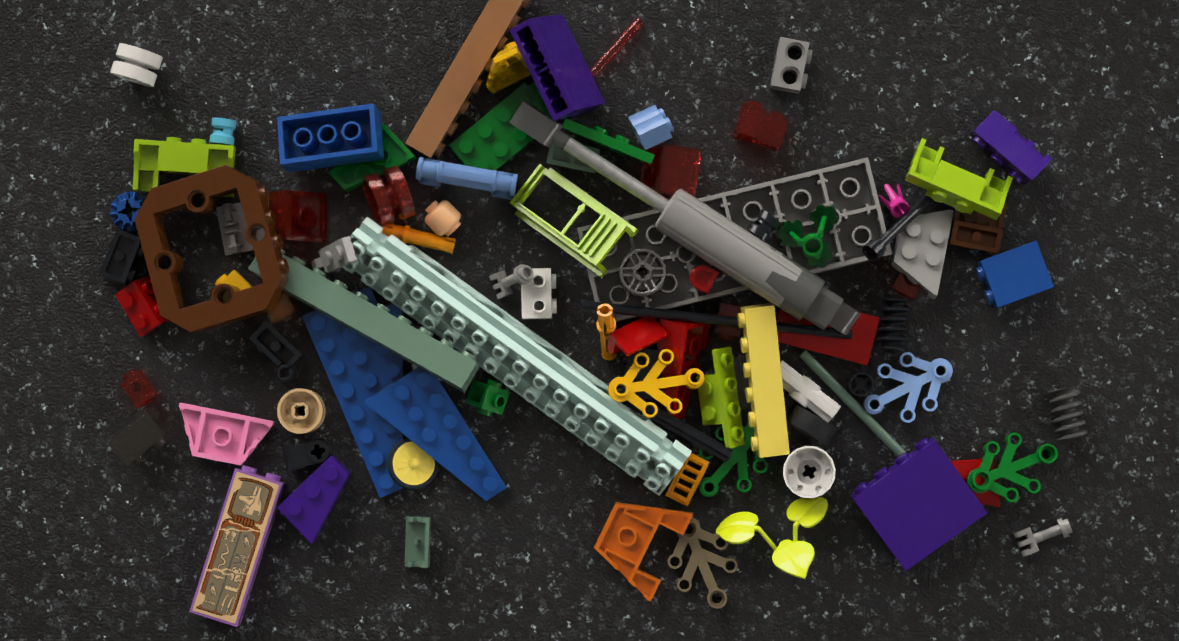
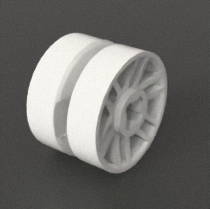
[110,43,163,87]

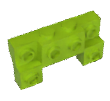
[133,137,236,197]
[905,138,1013,220]

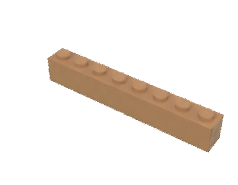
[405,0,531,159]

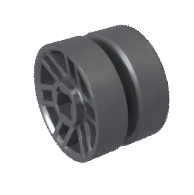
[619,249,666,296]

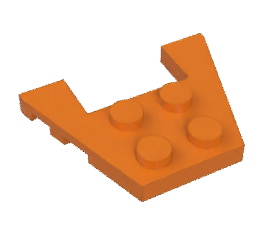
[594,502,693,602]

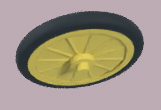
[387,438,439,490]

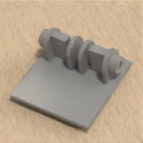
[216,202,265,256]

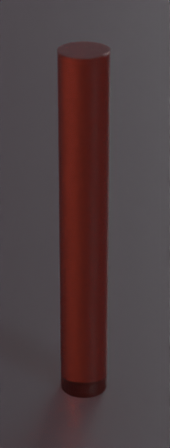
[590,18,644,79]

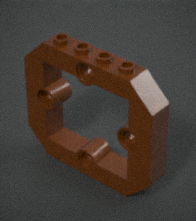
[134,165,290,333]

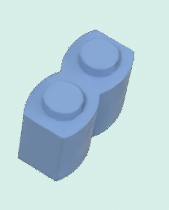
[627,105,674,150]

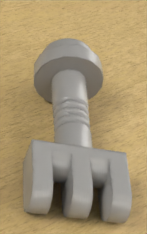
[489,264,533,299]
[1014,518,1072,557]

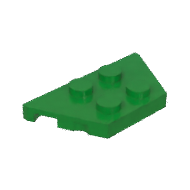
[562,118,655,164]

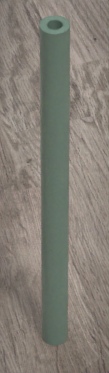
[799,350,908,457]

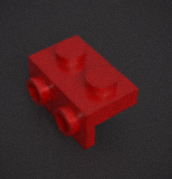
[115,276,170,337]

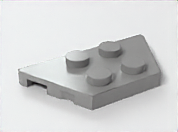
[891,210,954,299]

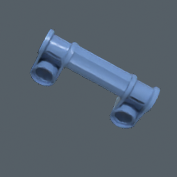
[416,157,518,200]

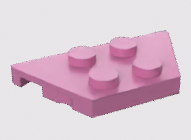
[179,402,275,465]

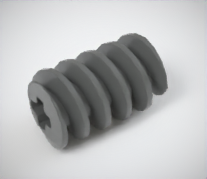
[1047,387,1087,440]

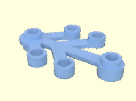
[863,352,953,423]

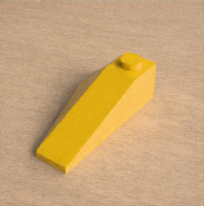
[486,41,531,94]

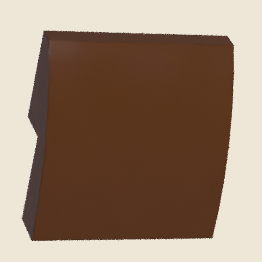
[949,203,1007,253]

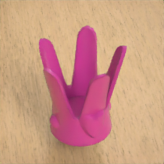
[878,184,910,218]

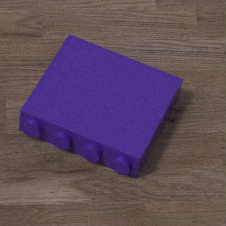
[510,14,605,121]
[851,437,987,571]

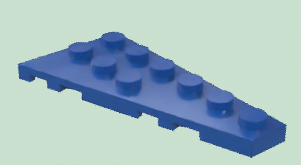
[364,367,507,501]

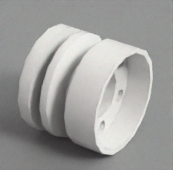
[783,446,836,498]

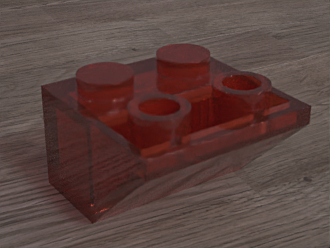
[640,143,702,198]

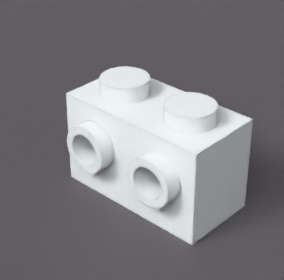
[521,268,557,320]

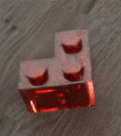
[732,100,789,151]

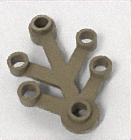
[667,517,738,609]

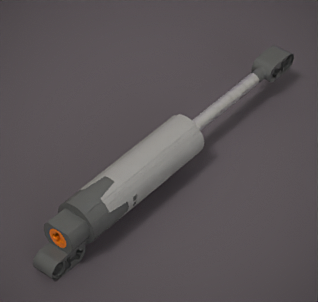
[510,100,861,335]

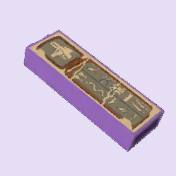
[189,465,285,627]

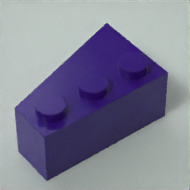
[971,110,1053,185]
[277,455,351,544]

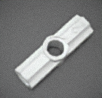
[780,360,841,423]

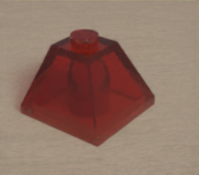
[269,190,327,243]

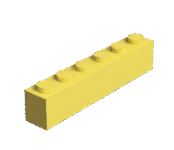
[738,303,790,458]

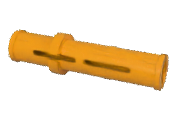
[382,222,456,254]
[596,303,617,361]

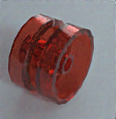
[362,165,415,228]

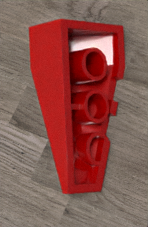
[657,319,711,419]

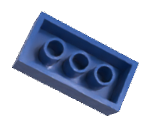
[277,104,385,173]

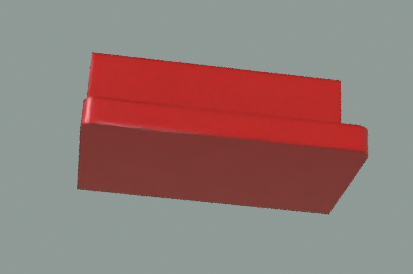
[607,317,667,356]

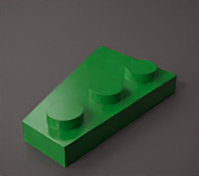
[329,123,417,192]

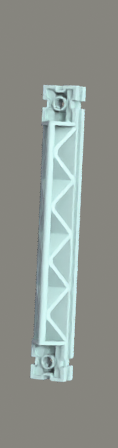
[343,217,692,496]

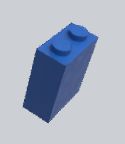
[976,240,1054,309]

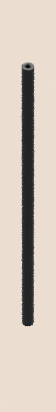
[580,300,852,340]

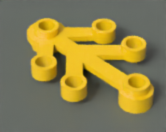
[608,349,705,418]

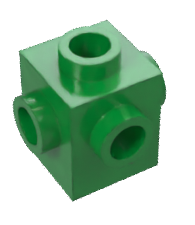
[466,379,510,417]

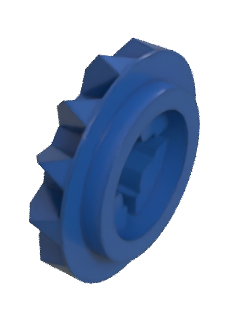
[110,192,145,231]

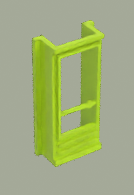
[510,164,639,278]

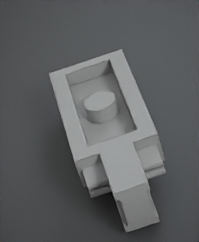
[311,236,357,273]

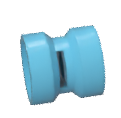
[209,118,237,146]

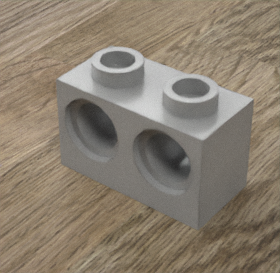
[769,37,813,94]

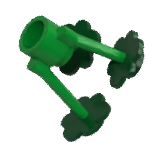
[777,205,839,268]

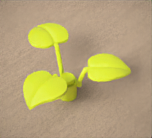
[716,497,828,579]

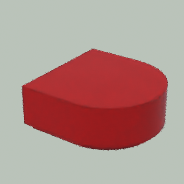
[690,265,719,295]

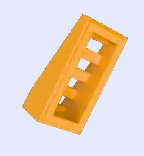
[665,453,710,506]

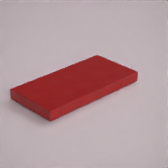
[776,309,880,366]

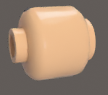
[424,200,461,237]

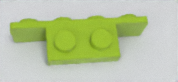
[696,347,745,448]

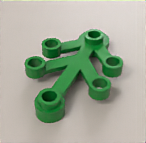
[698,422,768,497]
[967,432,1058,503]

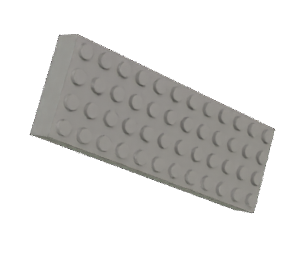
[577,157,892,322]

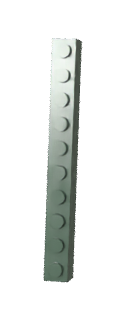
[248,249,479,393]

